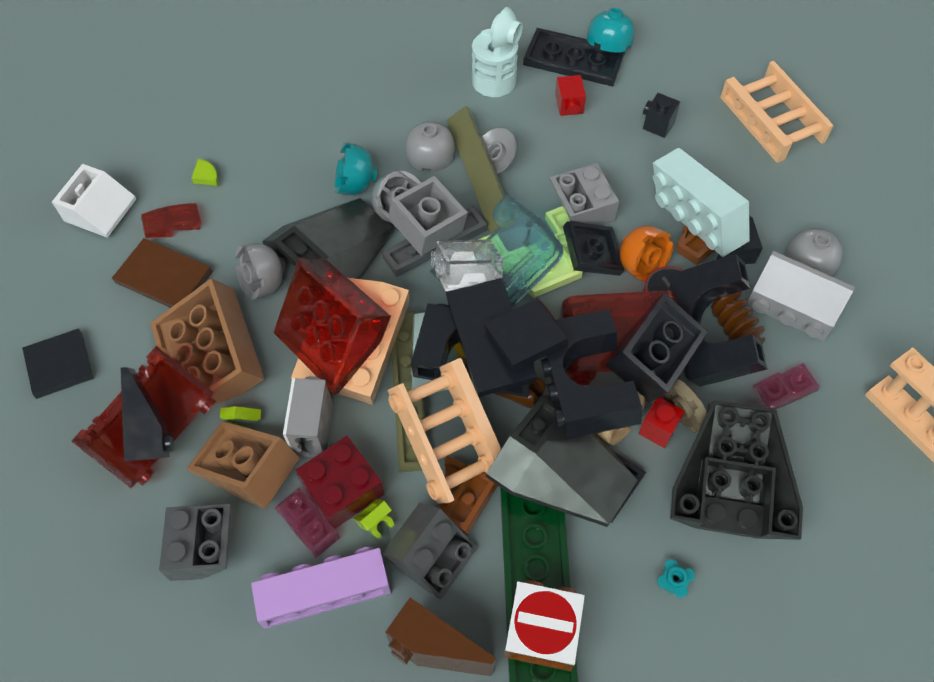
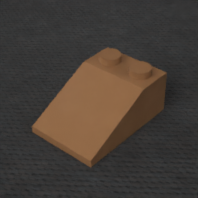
[187,421,300,509]

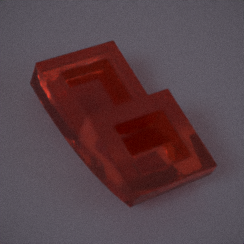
[141,203,201,238]

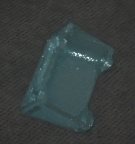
[430,194,563,308]

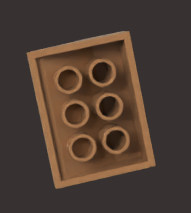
[150,278,264,418]

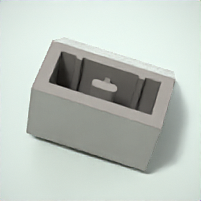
[549,163,619,226]

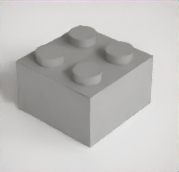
[389,176,468,256]

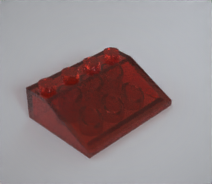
[273,258,391,394]

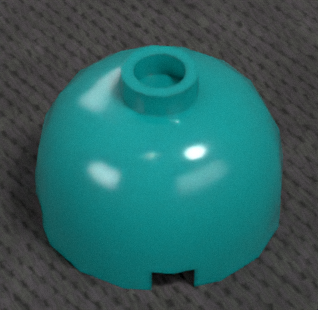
[587,8,634,52]
[335,142,377,195]

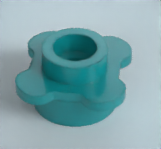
[657,559,695,598]

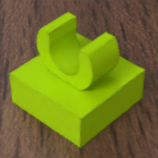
[353,499,394,539]

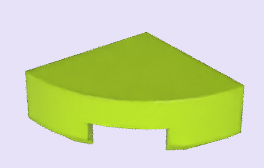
[191,159,219,186]
[219,406,261,421]

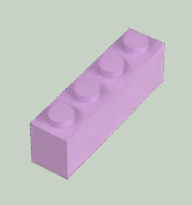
[251,547,391,629]

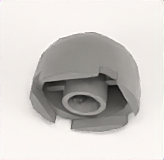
[406,122,455,172]
[371,171,421,224]
[785,228,843,277]
[235,243,285,300]

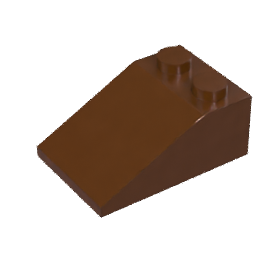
[385,597,496,676]

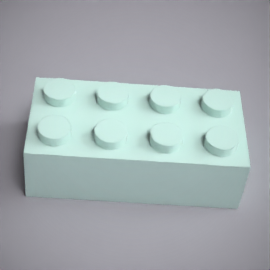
[653,148,750,257]

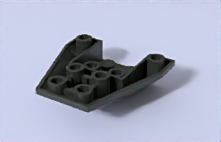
[262,198,394,299]
[485,394,638,527]
[670,400,803,540]

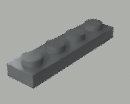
[382,206,487,277]

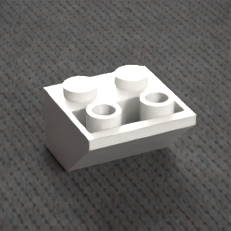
[52,164,136,238]

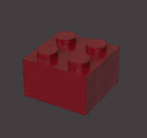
[295,435,385,530]

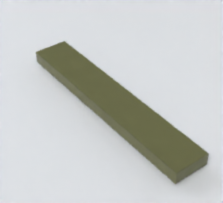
[447,106,516,235]
[391,311,427,473]

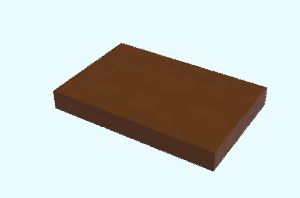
[112,238,212,308]

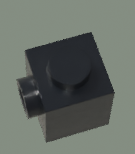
[643,93,680,138]

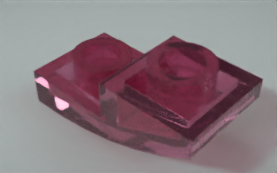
[753,363,820,409]
[274,488,340,558]

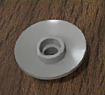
[482,128,517,174]

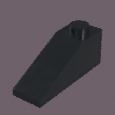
[120,367,174,461]

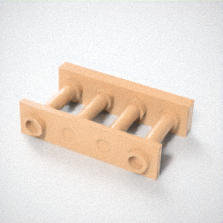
[720,61,834,163]
[865,347,934,462]
[387,358,501,504]

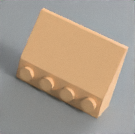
[291,276,410,405]

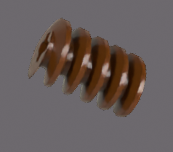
[711,292,765,344]

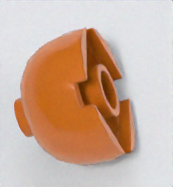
[620,225,674,281]

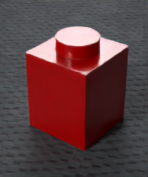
[555,75,586,116]
[638,398,685,449]

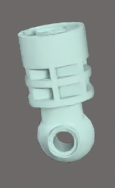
[472,7,523,97]

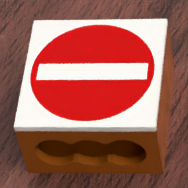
[504,580,585,672]

